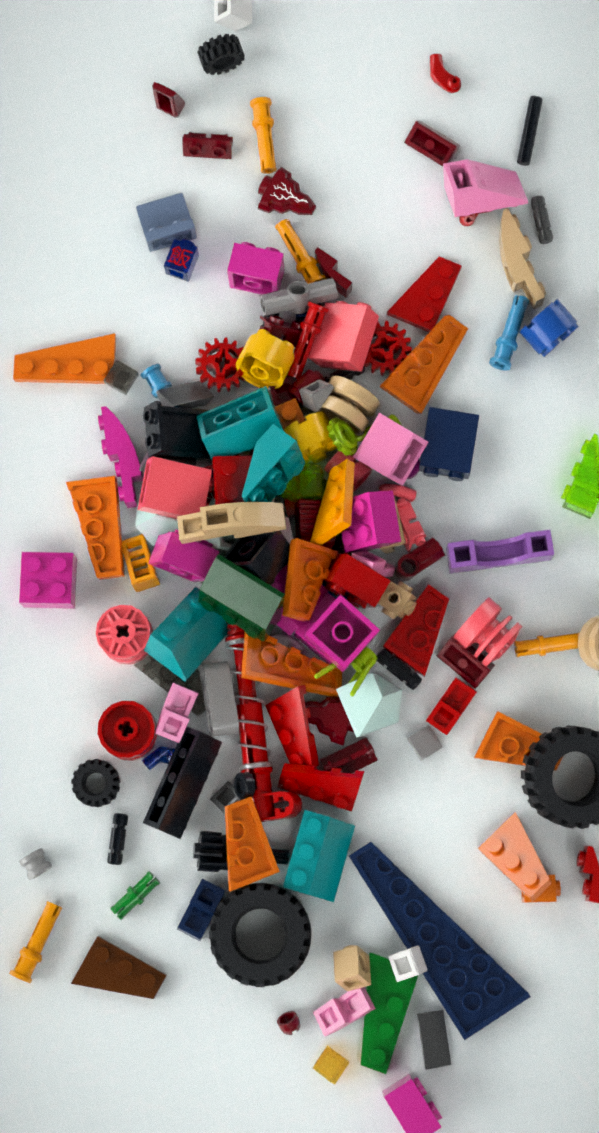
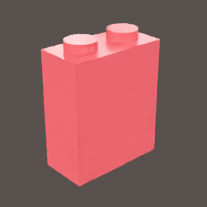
[308,301,379,372]
[137,456,214,519]

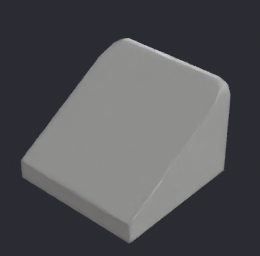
[299,379,334,412]
[407,725,443,761]

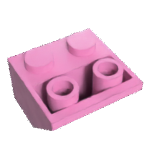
[353,413,428,486]

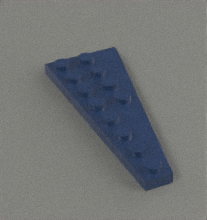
[349,842,531,1040]

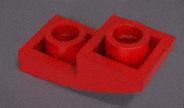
[576,846,599,903]

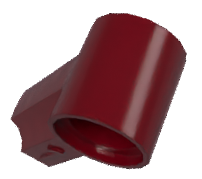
[394,538,445,581]

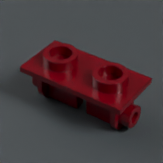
[182,132,233,159]
[259,315,302,347]
[320,737,378,774]

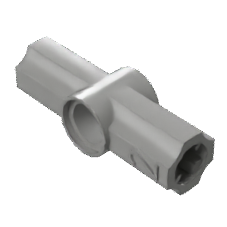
[259,278,338,316]

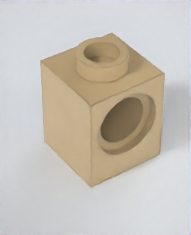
[333,945,371,992]

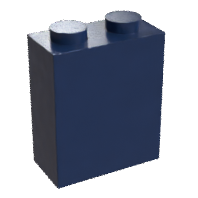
[419,407,479,481]

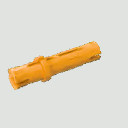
[514,633,579,658]

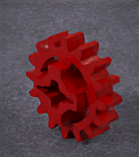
[364,321,412,376]
[195,337,245,393]

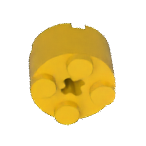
[236,329,294,389]
[284,412,337,465]

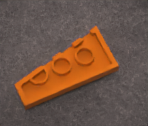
[66,476,125,580]

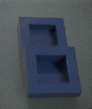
[177,878,226,941]

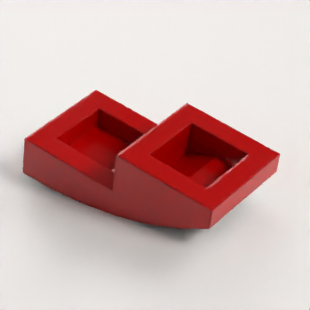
[426,677,477,735]

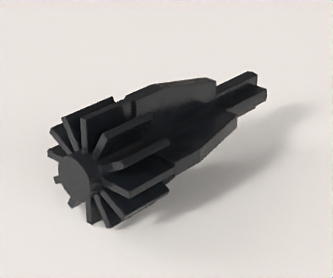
[193,831,289,872]

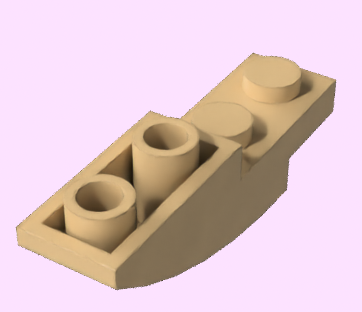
[499,208,546,309]
[177,502,286,544]

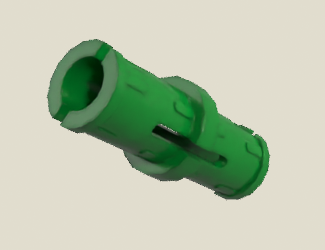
[110,871,160,920]

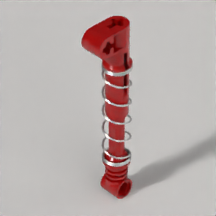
[225,622,302,822]

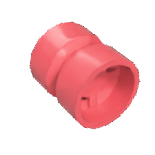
[324,451,372,492]

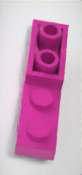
[98,406,143,508]

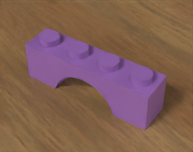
[446,530,554,574]

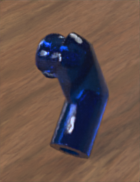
[142,746,175,770]

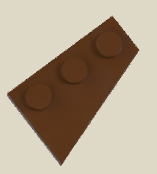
[71,936,167,999]

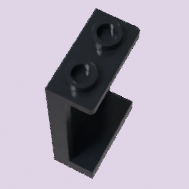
[143,401,240,462]

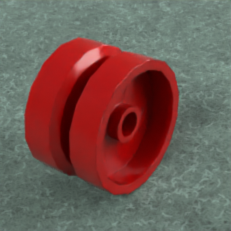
[97,701,158,761]

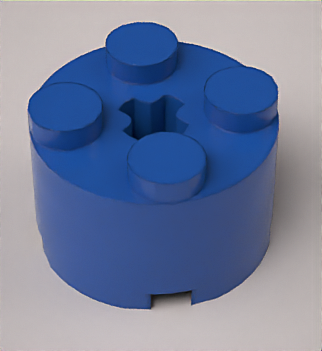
[519,299,579,357]

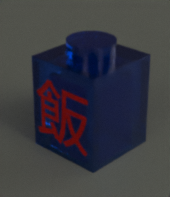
[164,239,199,282]

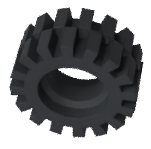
[197,34,245,75]
[71,759,121,807]

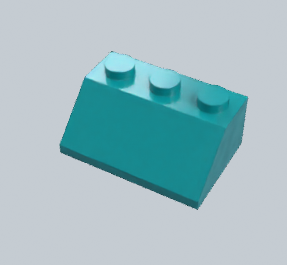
[196,386,284,459]
[144,586,230,682]
[283,810,355,902]

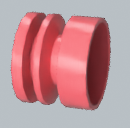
[453,597,523,667]
[96,605,153,665]

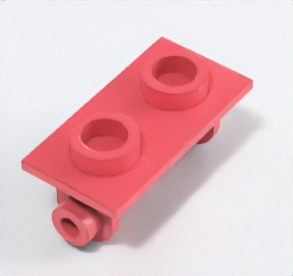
[396,498,426,553]

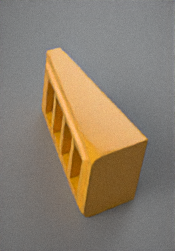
[122,534,160,592]

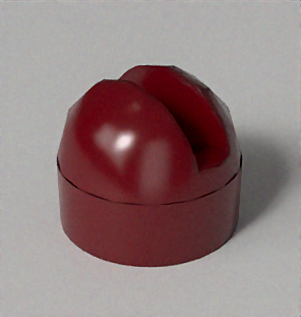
[277,1011,301,1035]

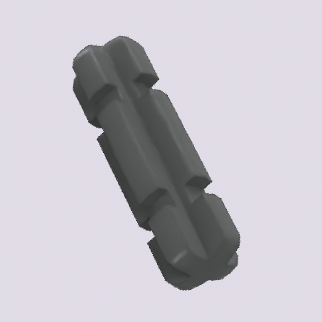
[531,196,553,244]

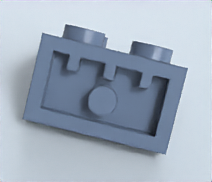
[136,193,197,252]

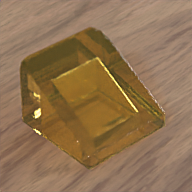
[312,1045,350,1085]

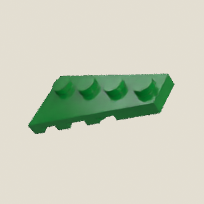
[360,952,418,1074]

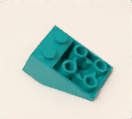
[242,424,306,502]

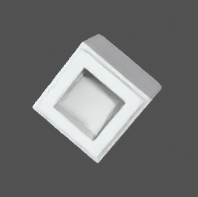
[388,945,427,982]

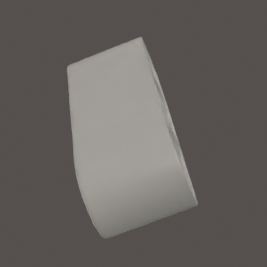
[200,661,239,737]

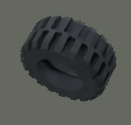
[521,725,599,829]
[209,883,311,987]

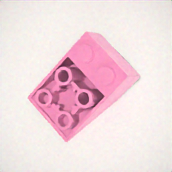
[443,159,528,217]

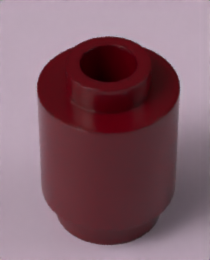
[288,369,326,407]

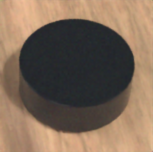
[234,772,255,799]

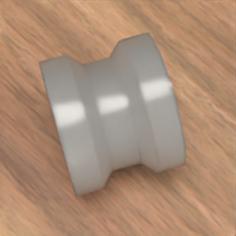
[19,848,52,880]

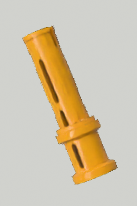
[250,97,277,174]
[275,219,327,284]
[9,901,63,983]

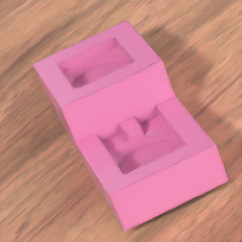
[351,550,396,577]
[155,682,198,743]
[313,987,375,1036]

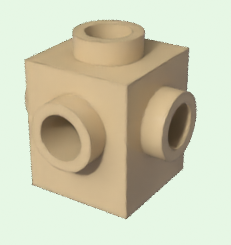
[378,581,417,619]

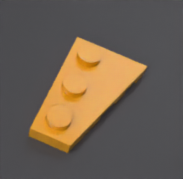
[310,459,355,546]

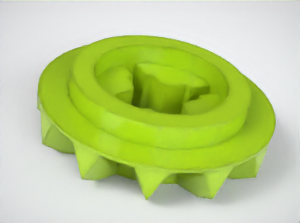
[327,418,358,456]

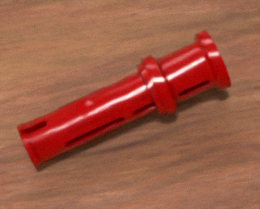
[287,302,329,379]

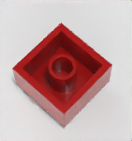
[323,554,390,609]

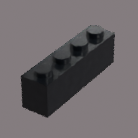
[143,727,222,839]

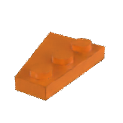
[282,538,338,622]
[225,797,280,892]

